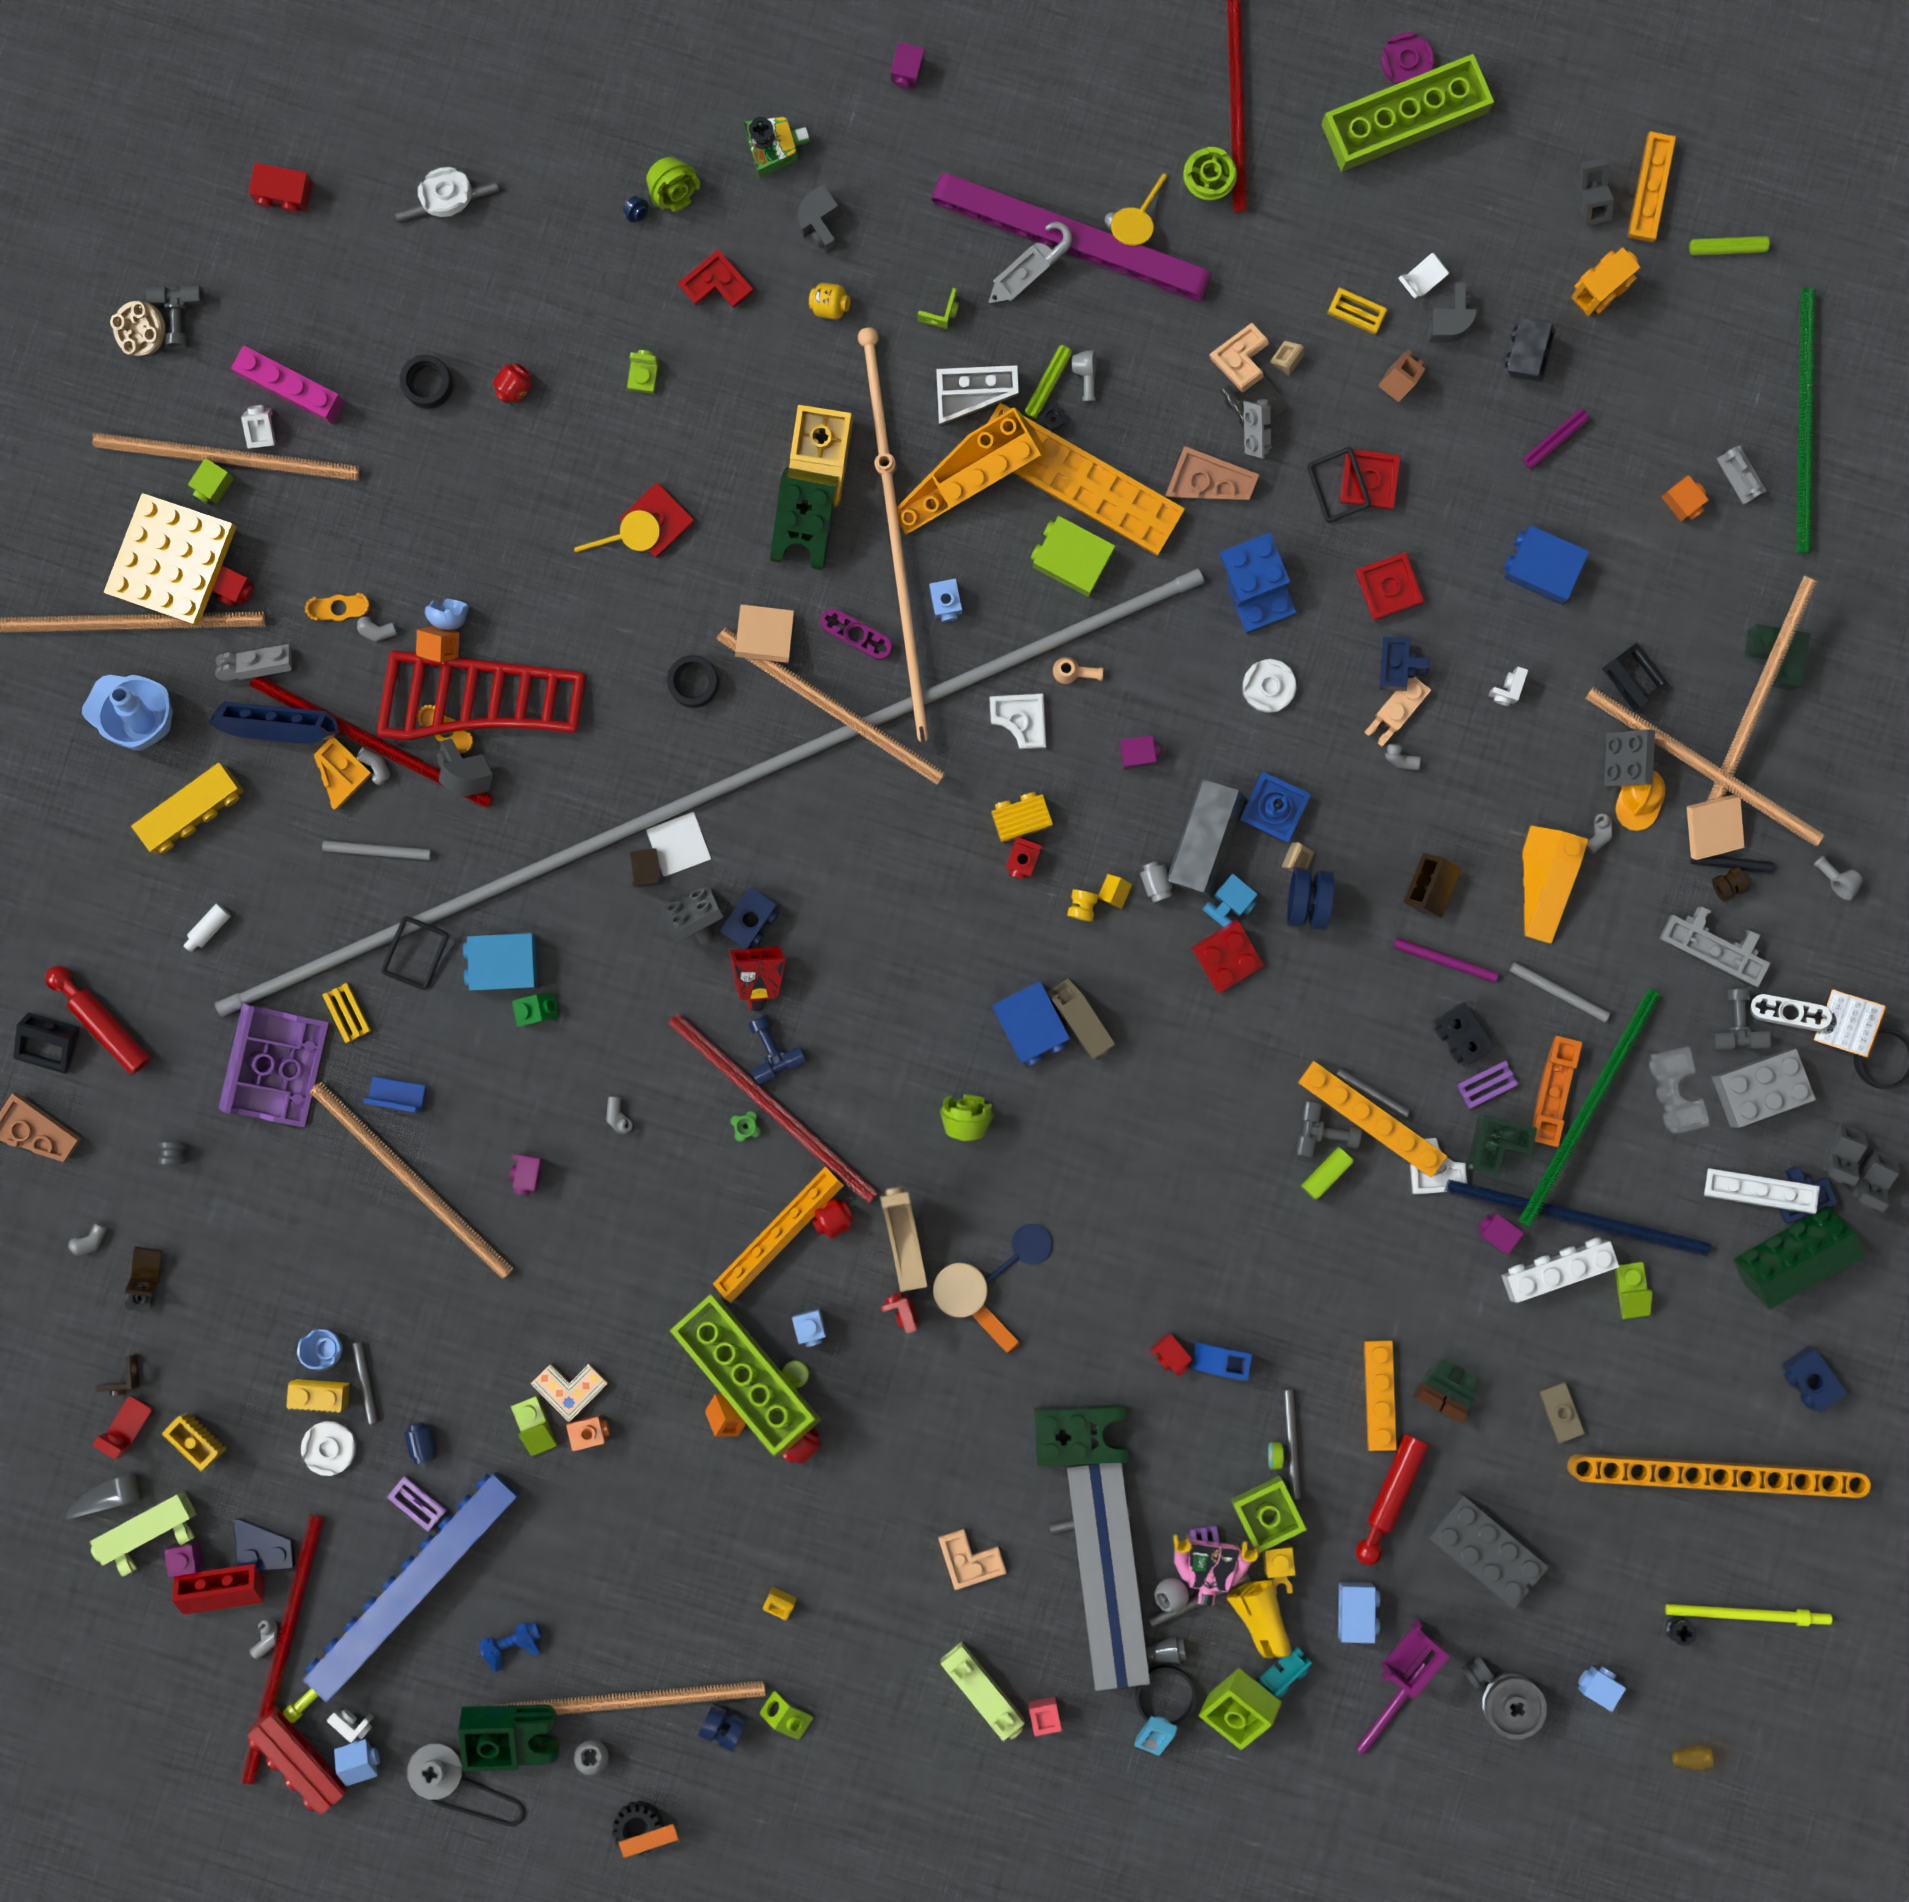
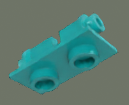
[1258,1646,1312,1698]

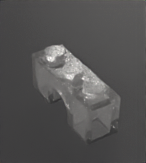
[1649,1046,1710,1133]

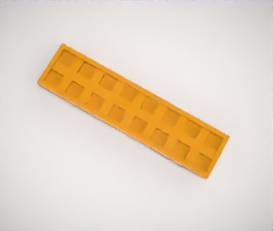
[988,403,1185,557]

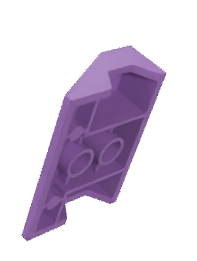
[218,1003,329,1127]

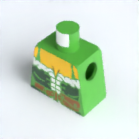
[744,117,810,179]

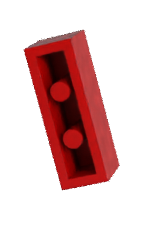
[172,1564,264,1615]

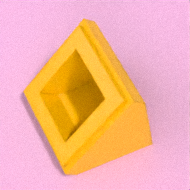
[1098,874,1132,909]
[762,1586,797,1621]

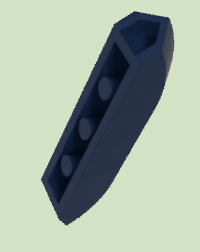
[209,701,340,743]

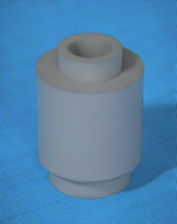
[1140,861,1173,903]

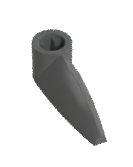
[66,1473,141,1520]

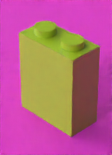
[1031,516,1115,597]

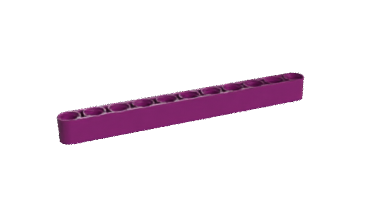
[931,173,1212,301]

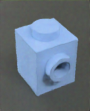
[929,578,962,622]
[792,1308,827,1347]
[1578,1666,1626,1712]
[334,1739,380,1786]

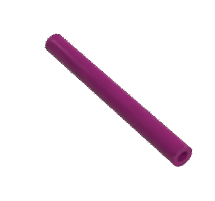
[1393,937,1499,983]
[1356,1661,1427,1755]

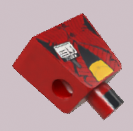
[729,947,785,1011]

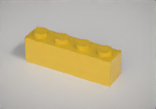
[131,762,244,854]

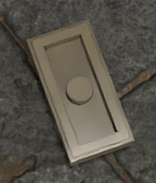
[1538,1382,1584,1443]

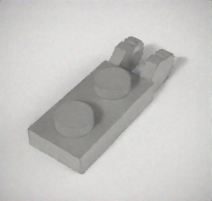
[215,644,292,681]

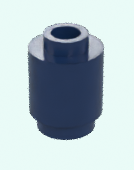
[404,1422,437,1464]

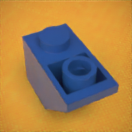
[1191,1342,1252,1381]

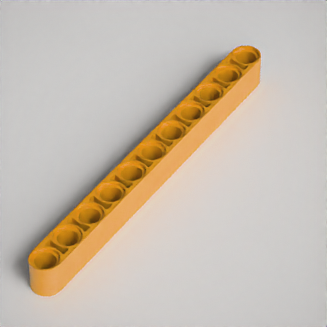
[1567,1454,1871,1498]

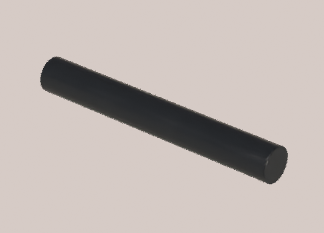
[1690,856,1773,873]

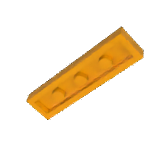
[1627,131,1676,242]
[1364,1340,1396,1451]

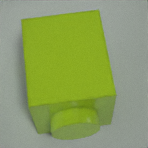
[188,458,234,504]

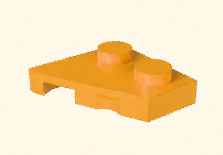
[314,737,372,811]

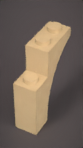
[881,1186,928,1292]

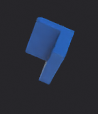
[363,1076,427,1113]

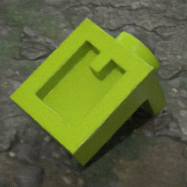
[627,350,659,394]

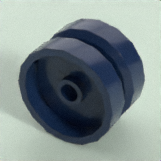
[1287,867,1334,930]

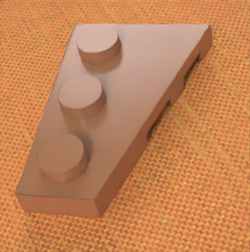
[1165,446,1259,500]
[0,1092,82,1162]

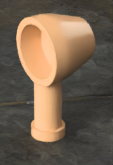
[1053,657,1103,684]

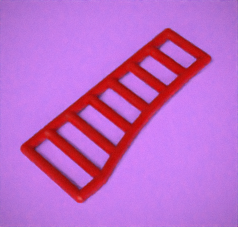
[377,650,586,741]

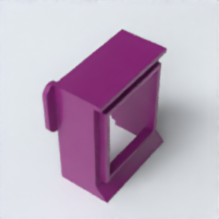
[1380,1619,1450,1699]

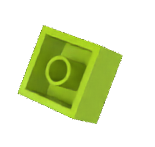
[1230,1476,1306,1553]
[1199,1668,1282,1750]

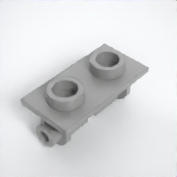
[1243,399,1272,459]
[1716,445,1766,505]

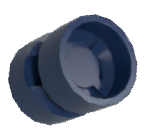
[698,1703,747,1752]

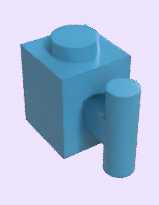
[1202,874,1257,927]

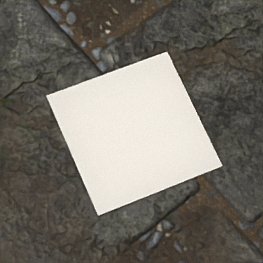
[646,812,711,877]

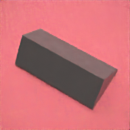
[1166,779,1247,899]

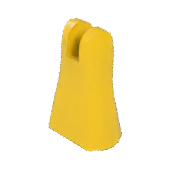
[1227,1580,1291,1658]

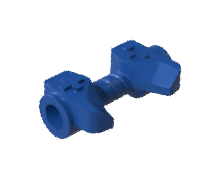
[479,1622,542,1672]

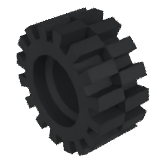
[612,1801,663,1856]

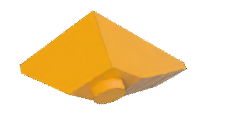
[1522,826,1588,944]

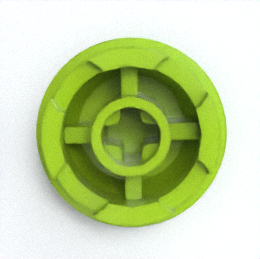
[1183,147,1237,200]
[646,157,700,212]
[940,1094,994,1141]

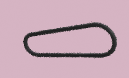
[431,1777,525,1826]

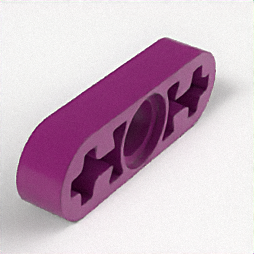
[821,609,892,660]

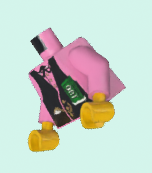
[1173,1534,1258,1606]

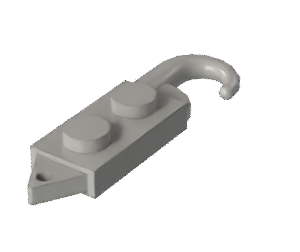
[989,222,1072,303]

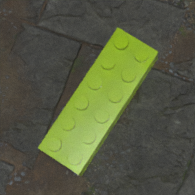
[1321,53,1494,172]
[670,1294,821,1456]

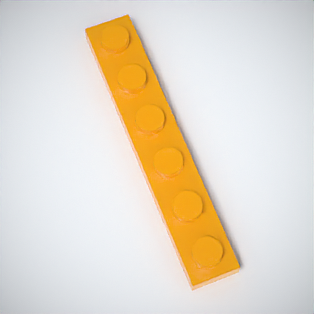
[1298,1061,1447,1178]
[713,1167,844,1303]

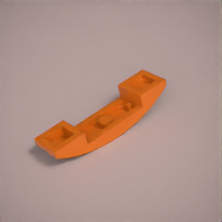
[1531,1036,1582,1147]

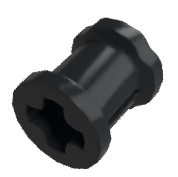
[749,117,775,149]
[1665,1616,1697,1646]

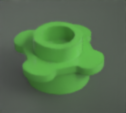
[731,1111,761,1141]

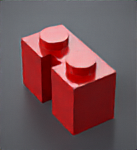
[248,163,313,213]

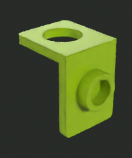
[918,288,959,329]
[760,1691,813,1740]

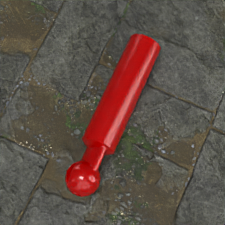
[45,965,152,1076]
[1355,1433,1430,1566]

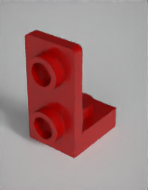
[92,1396,153,1460]

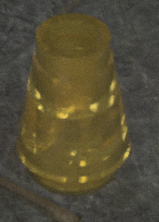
[1672,1744,1713,1772]

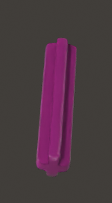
[1522,409,1590,469]

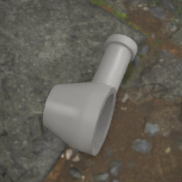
[1072,350,1096,402]
[1813,855,1863,900]

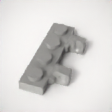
[1659,906,1770,987]

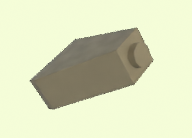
[1047,978,1115,1059]

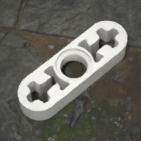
[1750,994,1832,1031]

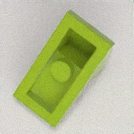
[1615,1261,1652,1319]
[511,1395,558,1456]

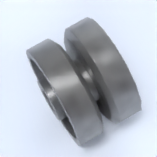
[1480,1671,1547,1739]

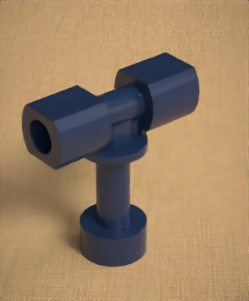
[748,1015,808,1085]

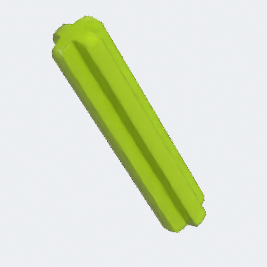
[1689,236,1770,255]
[1025,345,1072,419]

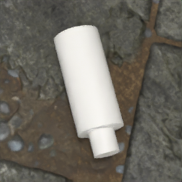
[183,903,231,952]

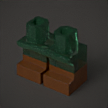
[1413,1358,1479,1424]

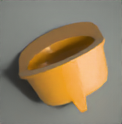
[1615,770,1666,831]

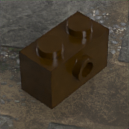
[1403,853,1462,918]

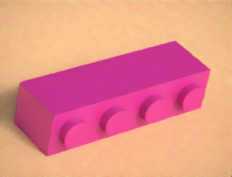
[231,345,345,425]

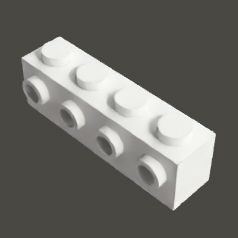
[1501,1237,1619,1303]

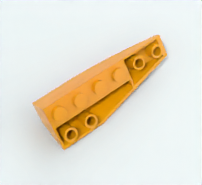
[897,407,1047,535]

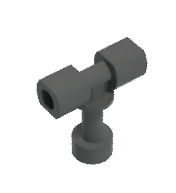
[146,285,204,349]
[1712,989,1771,1050]
[1295,1101,1361,1158]

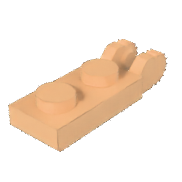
[1365,677,1431,746]

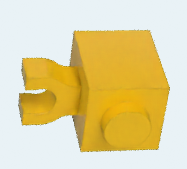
[1262,1543,1295,1595]

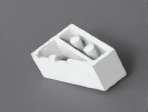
[937,365,1018,426]

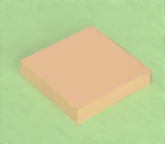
[735,604,794,663]
[1687,795,1744,860]

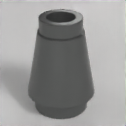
[1146,1636,1188,1664]

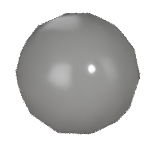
[1154,1577,1189,1613]
[574,1740,609,1776]

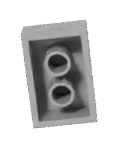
[1711,1049,1816,1128]

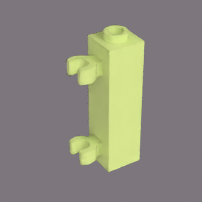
[90,1491,197,1577]
[941,1641,1025,1741]

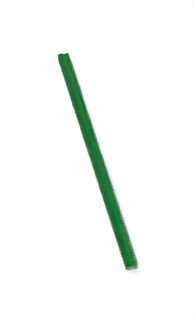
[1796,287,1817,554]
[1518,988,1661,1228]

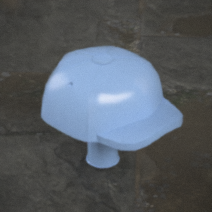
[82,675,173,751]

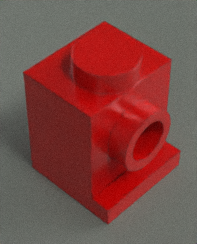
[1005,837,1042,880]
[1149,1332,1192,1376]

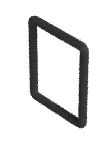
[1307,447,1371,522]
[381,916,449,990]

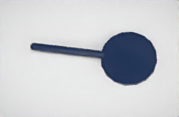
[986,1224,1052,1284]

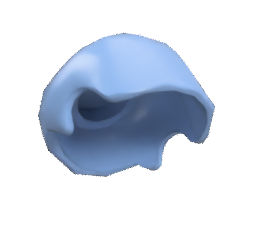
[425,599,469,630]
[297,1329,343,1371]

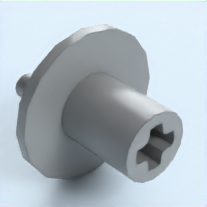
[407,1744,462,1800]

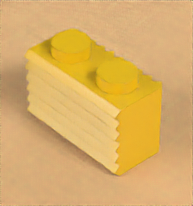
[991,792,1053,843]
[286,1379,350,1413]
[162,1412,226,1472]

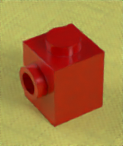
[212,566,254,607]

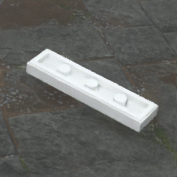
[1704,1168,1820,1214]

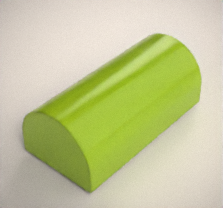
[1301,1147,1353,1200]

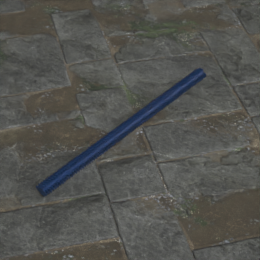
[1444,1179,1711,1257]

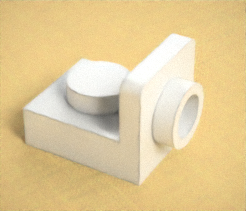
[241,405,276,448]
[1489,667,1528,706]
[327,1707,374,1743]

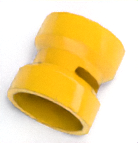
[1067,889,1099,922]

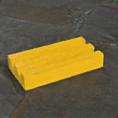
[1327,287,1387,335]
[322,983,371,1043]

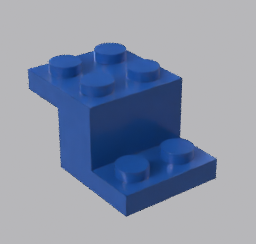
[1219,533,1297,634]

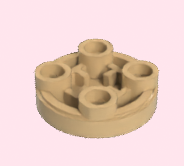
[110,301,165,356]
[933,1262,988,1317]

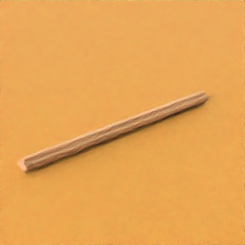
[93,432,359,481]
[1707,576,1818,801]
[0,611,266,633]
[717,628,946,785]
[1585,687,1824,846]
[310,1082,513,1279]
[493,1681,766,1715]

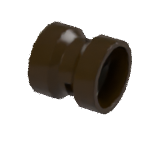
[1712,866,1750,902]

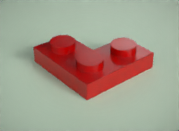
[678,249,753,309]

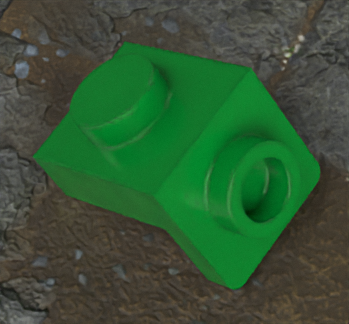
[512,993,558,1027]

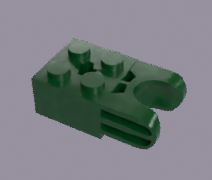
[770,467,839,571]
[1034,1405,1131,1466]
[458,1704,560,1772]

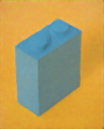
[463,933,538,991]

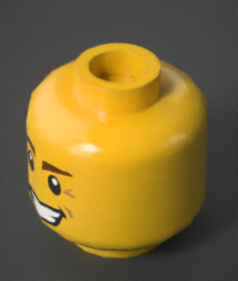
[809,282,850,320]

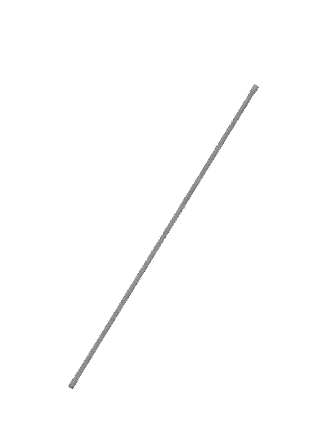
[215,568,1204,1017]

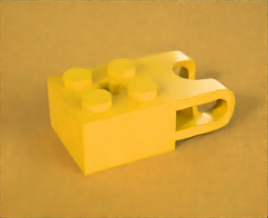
[789,405,854,507]

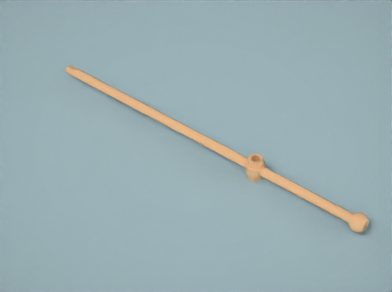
[858,328,928,742]

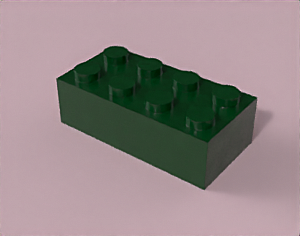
[1733,1206,1865,1310]

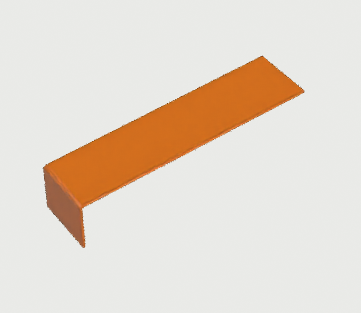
[972,1304,1021,1354]
[619,1824,679,1858]

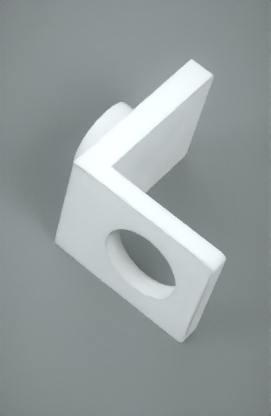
[1399,253,1449,299]

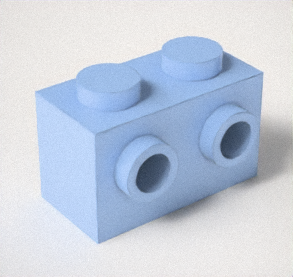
[1338,1582,1380,1643]

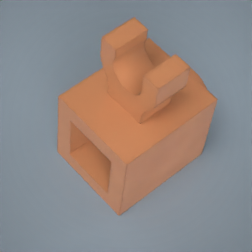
[1378,349,1425,402]

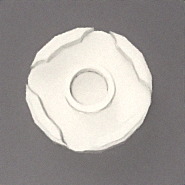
[418,167,472,217]
[1242,659,1297,713]
[301,1421,357,1476]

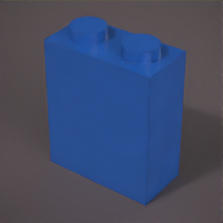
[1503,525,1589,604]
[992,981,1070,1066]

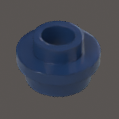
[623,196,648,223]

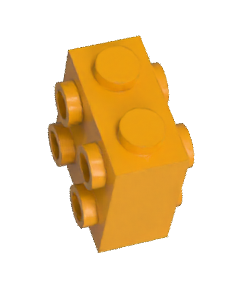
[1571,247,1640,317]

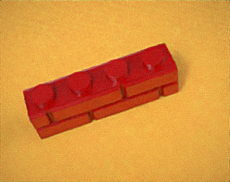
[247,1706,348,1815]

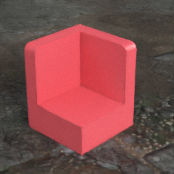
[1028,1696,1062,1736]

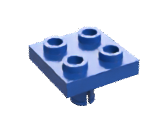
[1239,771,1311,843]

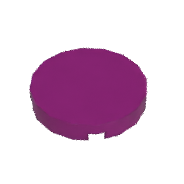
[1380,32,1434,85]

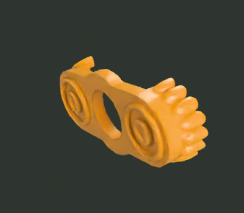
[305,593,370,621]
[417,705,473,754]

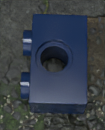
[720,887,779,949]
[1781,1346,1847,1412]

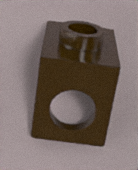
[630,848,662,888]
[125,1246,162,1297]
[95,1354,139,1396]

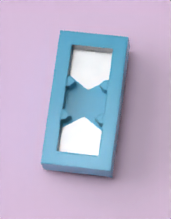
[1134,1716,1177,1756]

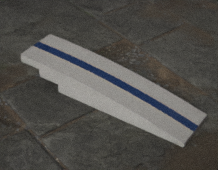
[1067,1463,1150,1691]

